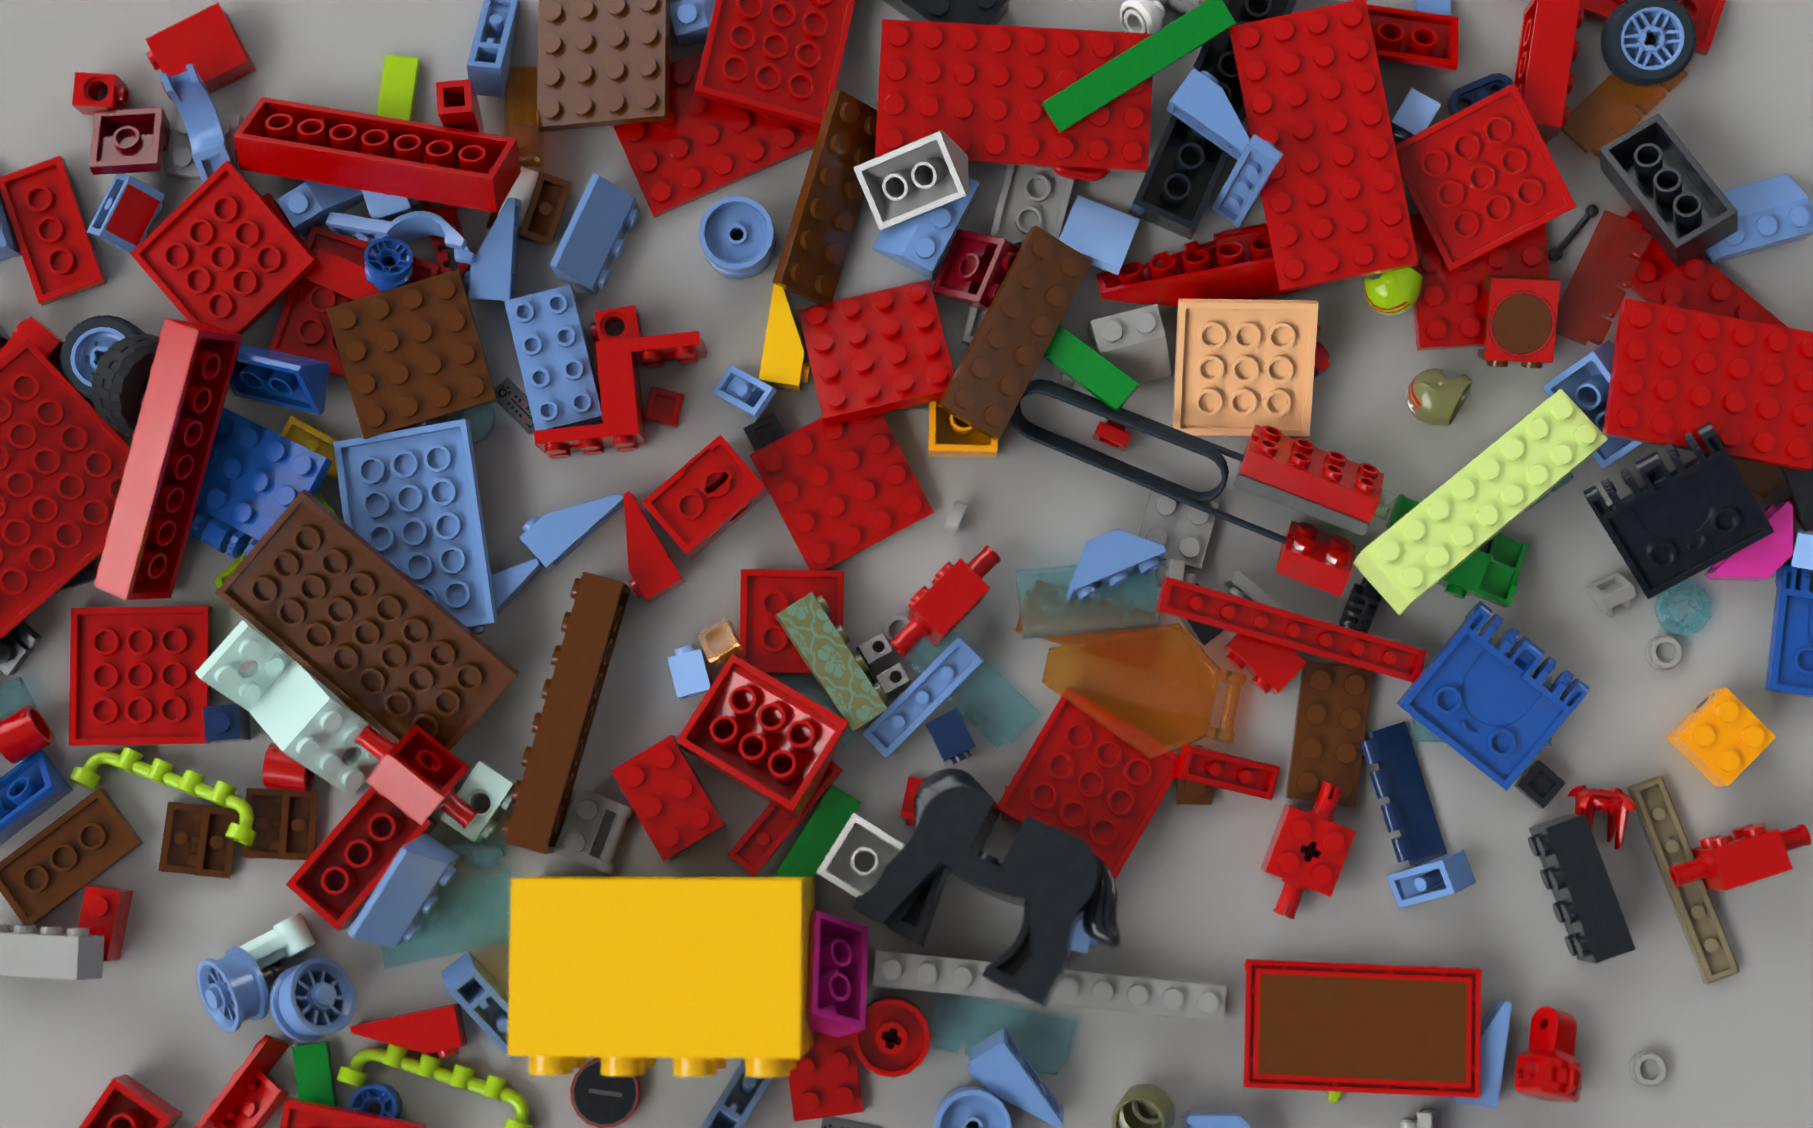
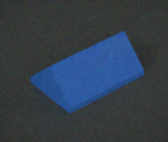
[229,344,330,415]
[0,749,73,845]

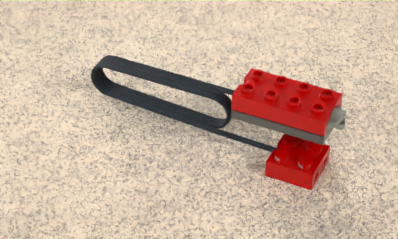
[1011,379,1397,597]

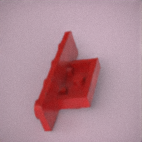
[193,1035,289,1128]

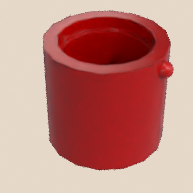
[0,705,53,764]
[262,743,315,792]

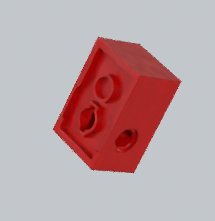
[641,434,769,560]

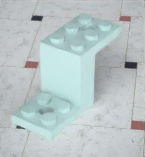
[195,620,393,797]

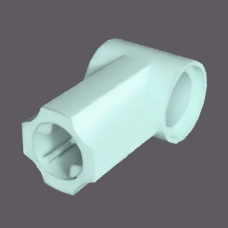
[240,913,316,970]

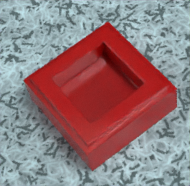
[643,386,685,428]

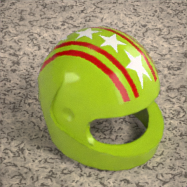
[1364,268,1423,316]

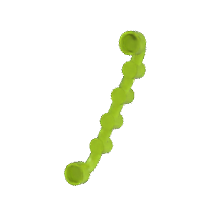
[69,747,257,846]
[337,1044,534,1128]

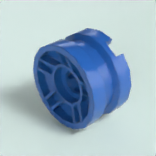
[364,237,413,291]
[348,1083,402,1119]

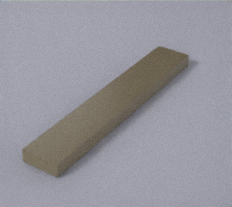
[1626,775,1740,984]

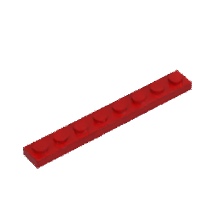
[1155,577,1427,683]

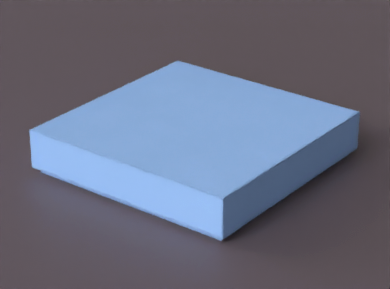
[1059,195,1140,275]

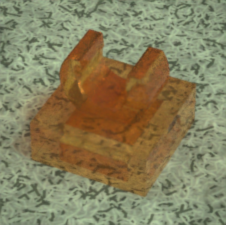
[697,617,743,666]

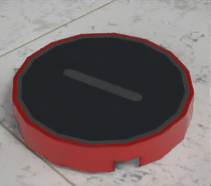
[570,1057,641,1128]

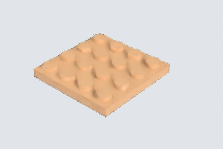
[1172,299,1319,437]

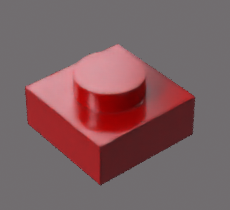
[1092,420,1131,451]

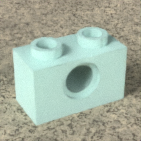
[440,761,516,842]

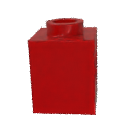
[72,72,129,115]
[590,305,643,343]

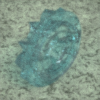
[1655,581,1712,636]

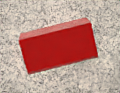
[1367,4,1459,70]

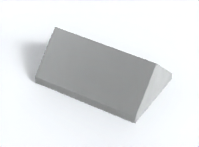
[853,130,969,230]

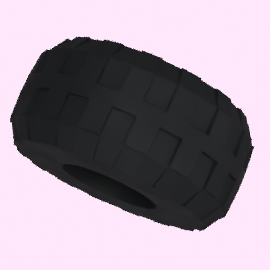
[91,333,159,437]

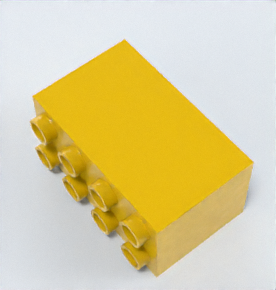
[508,875,815,1077]

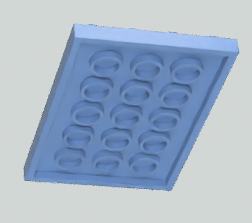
[333,419,498,628]

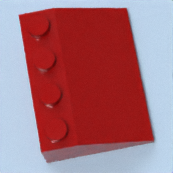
[676,654,849,819]

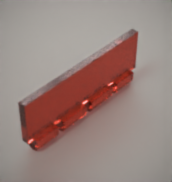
[1556,210,1653,346]

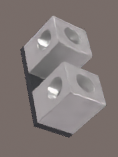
[856,633,910,695]

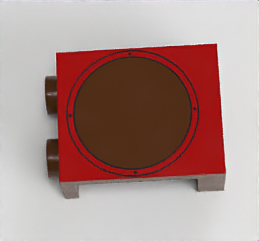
[1478,275,1561,368]

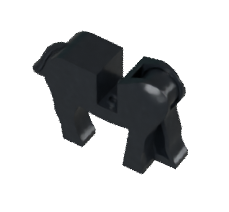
[851,769,1121,1008]

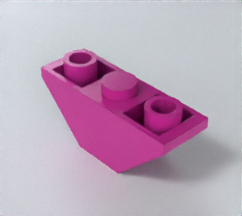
[1704,501,1793,581]

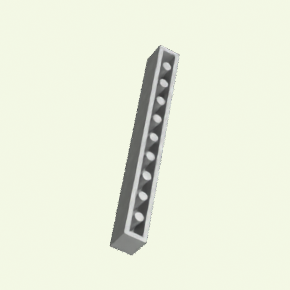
[872,948,1227,1022]

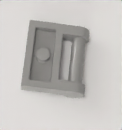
[553,788,635,874]

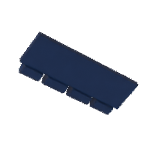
[1360,721,1447,866]

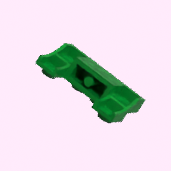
[1386,494,1529,608]

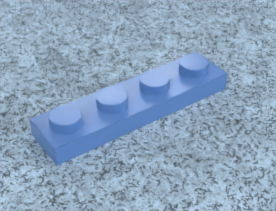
[1211,134,1283,228]
[862,636,984,758]

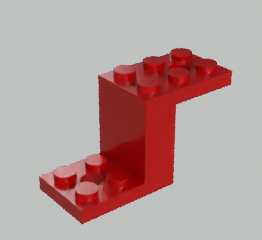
[534,331,706,459]

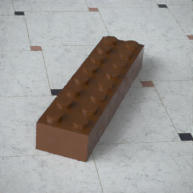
[501,571,631,854]

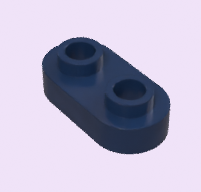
[1448,73,1513,116]

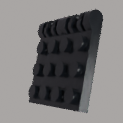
[1583,422,1775,599]

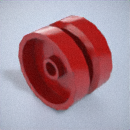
[853,995,930,1078]

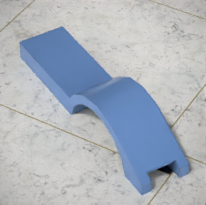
[159,63,235,183]
[326,211,476,265]

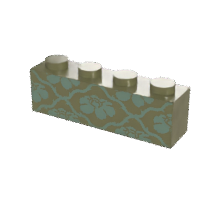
[775,592,888,732]

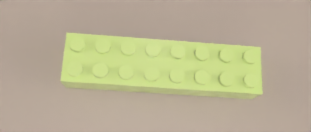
[1353,389,1608,615]

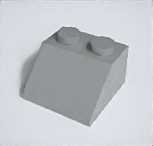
[1088,304,1171,385]

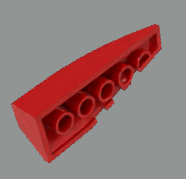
[1096,223,1307,306]

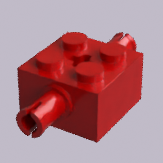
[889,545,1001,657]
[354,724,479,829]
[1261,781,1356,920]
[1669,824,1811,891]

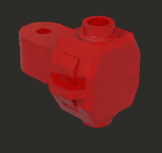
[1514,1006,1583,1102]

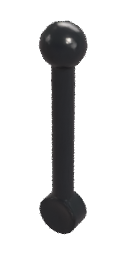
[1548,205,1599,262]

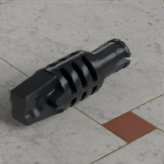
[1338,577,1382,633]

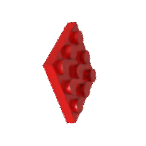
[739,569,844,674]

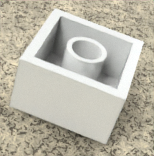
[816,813,905,897]

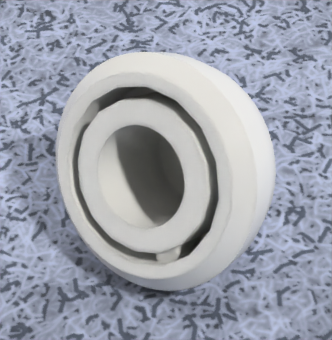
[1120,0,1165,34]

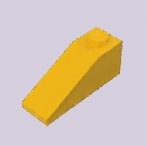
[759,284,811,392]

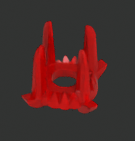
[1568,785,1637,850]

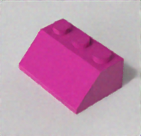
[807,910,868,1038]

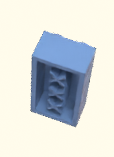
[504,284,603,431]

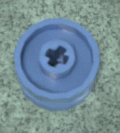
[698,196,777,280]
[934,1084,1012,1128]

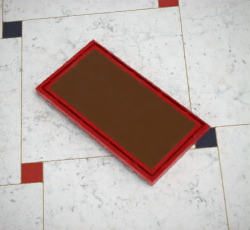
[1243,959,1483,1098]

